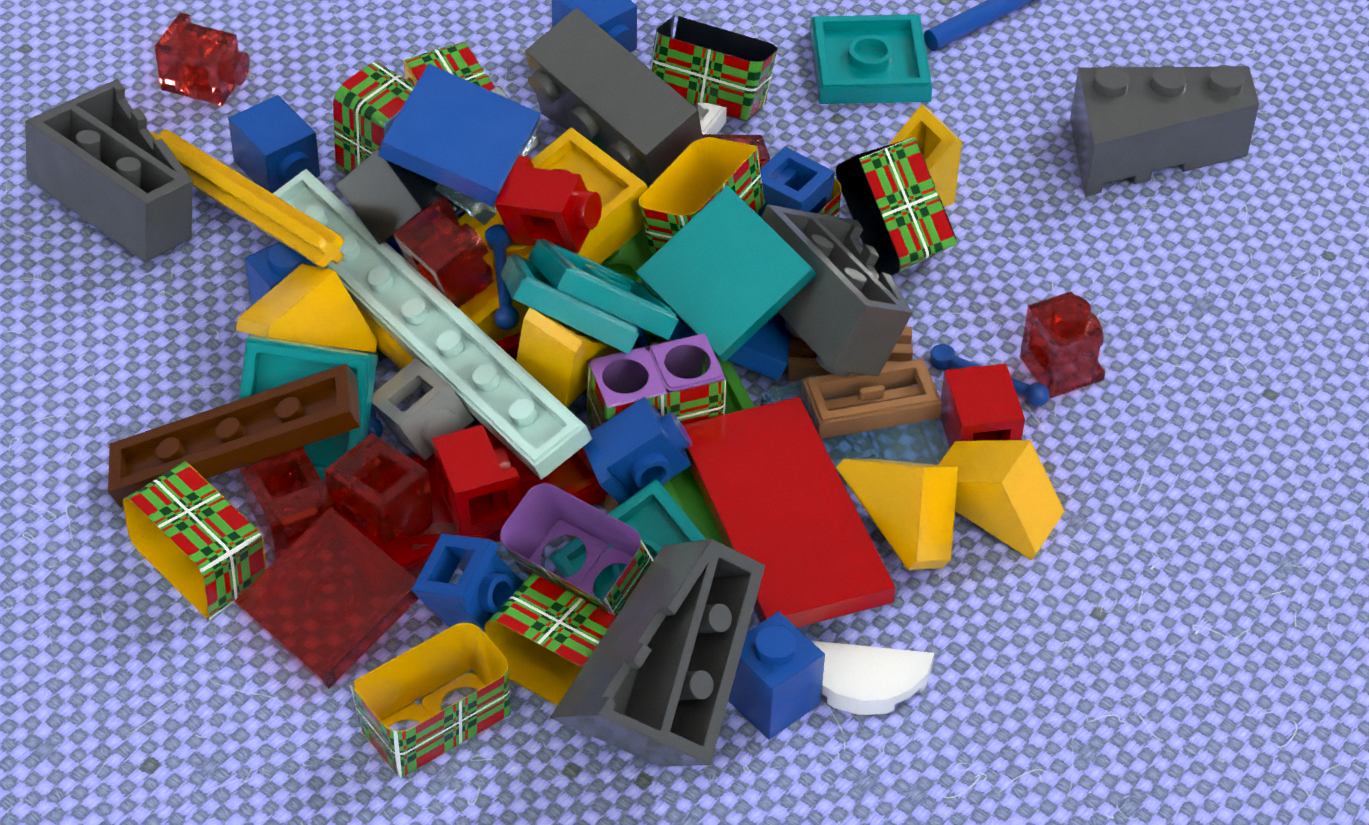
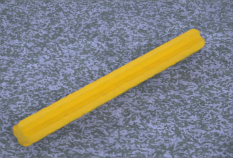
[150,129,344,268]

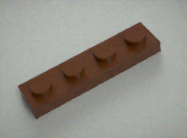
[108,363,360,507]

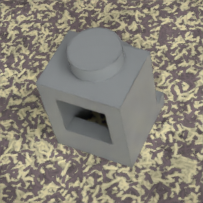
[372,358,474,461]

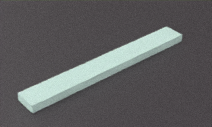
[273,169,592,480]

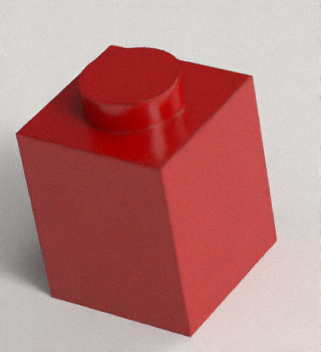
[940,363,1025,448]

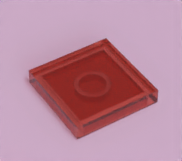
[234,507,419,689]

